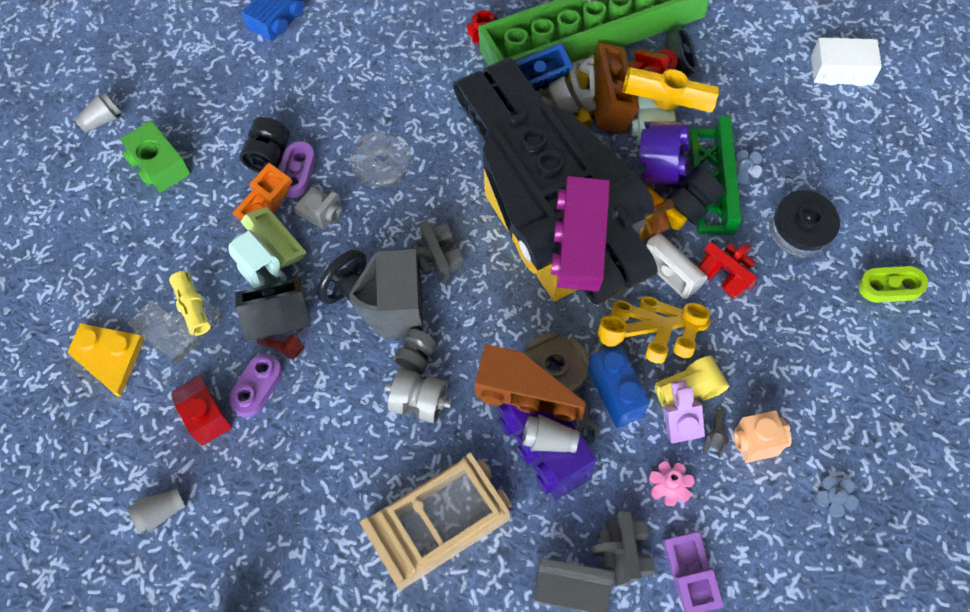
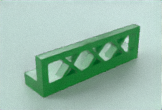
[690,116,741,235]

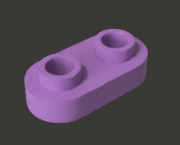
[279,141,316,198]
[229,354,283,417]

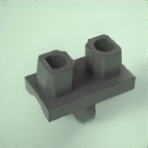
[412,220,464,283]
[591,511,655,587]

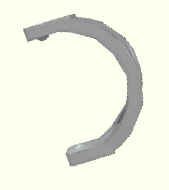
[570,54,596,112]

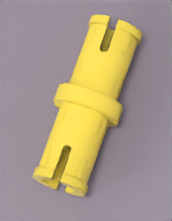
[169,271,211,336]

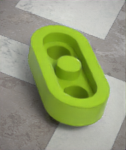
[858,266,928,303]

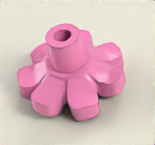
[648,461,694,506]

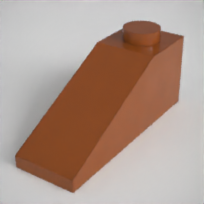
[593,42,640,134]

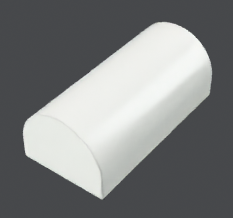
[646,233,707,300]

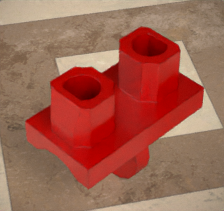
[628,48,678,74]
[698,242,757,300]

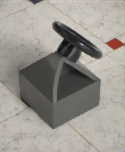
[317,249,423,339]

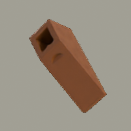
[474,344,586,422]

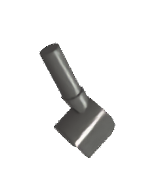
[577,397,598,442]
[702,410,729,458]

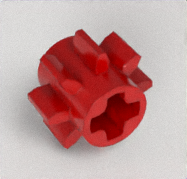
[467,10,497,45]

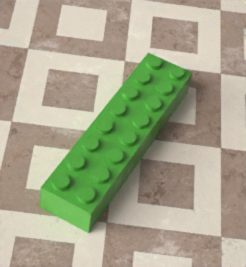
[478,0,709,66]

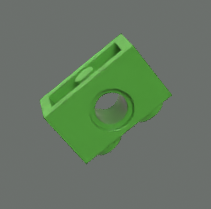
[120,120,190,193]

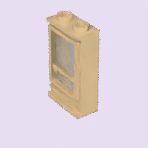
[359,452,512,591]

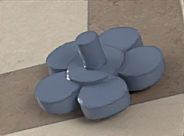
[736,149,764,184]
[815,476,859,517]

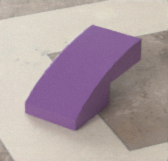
[662,532,724,612]

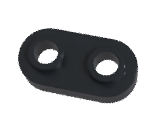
[665,25,698,78]

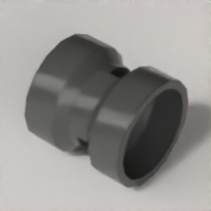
[393,329,438,375]

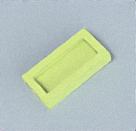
[241,207,307,269]

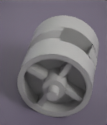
[385,368,452,424]

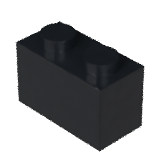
[235,278,311,341]

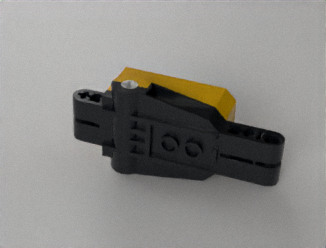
[453,57,658,305]

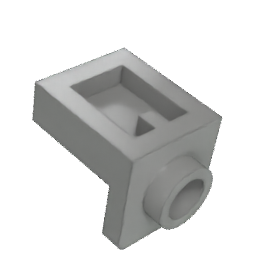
[294,186,343,230]

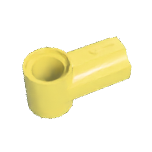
[654,356,729,407]

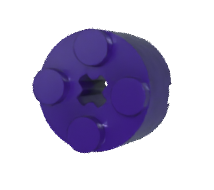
[640,121,691,185]

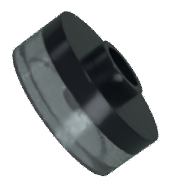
[769,190,840,257]

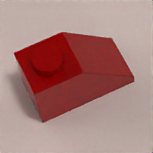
[171,375,232,446]

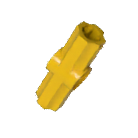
[622,67,719,113]

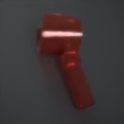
[257,335,305,360]

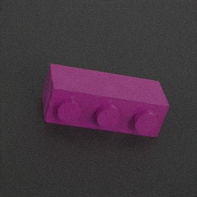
[551,176,610,292]

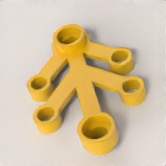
[597,296,711,363]

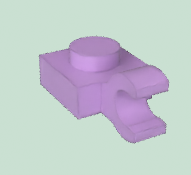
[664,380,705,444]

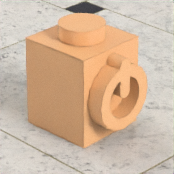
[734,410,791,463]

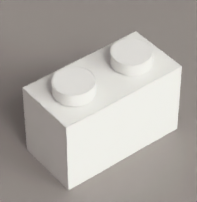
[811,38,882,86]

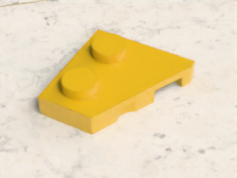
[67,323,144,397]

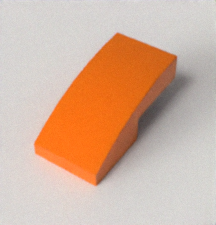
[232,163,292,221]

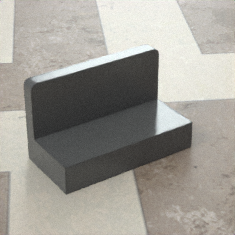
[533,558,615,612]

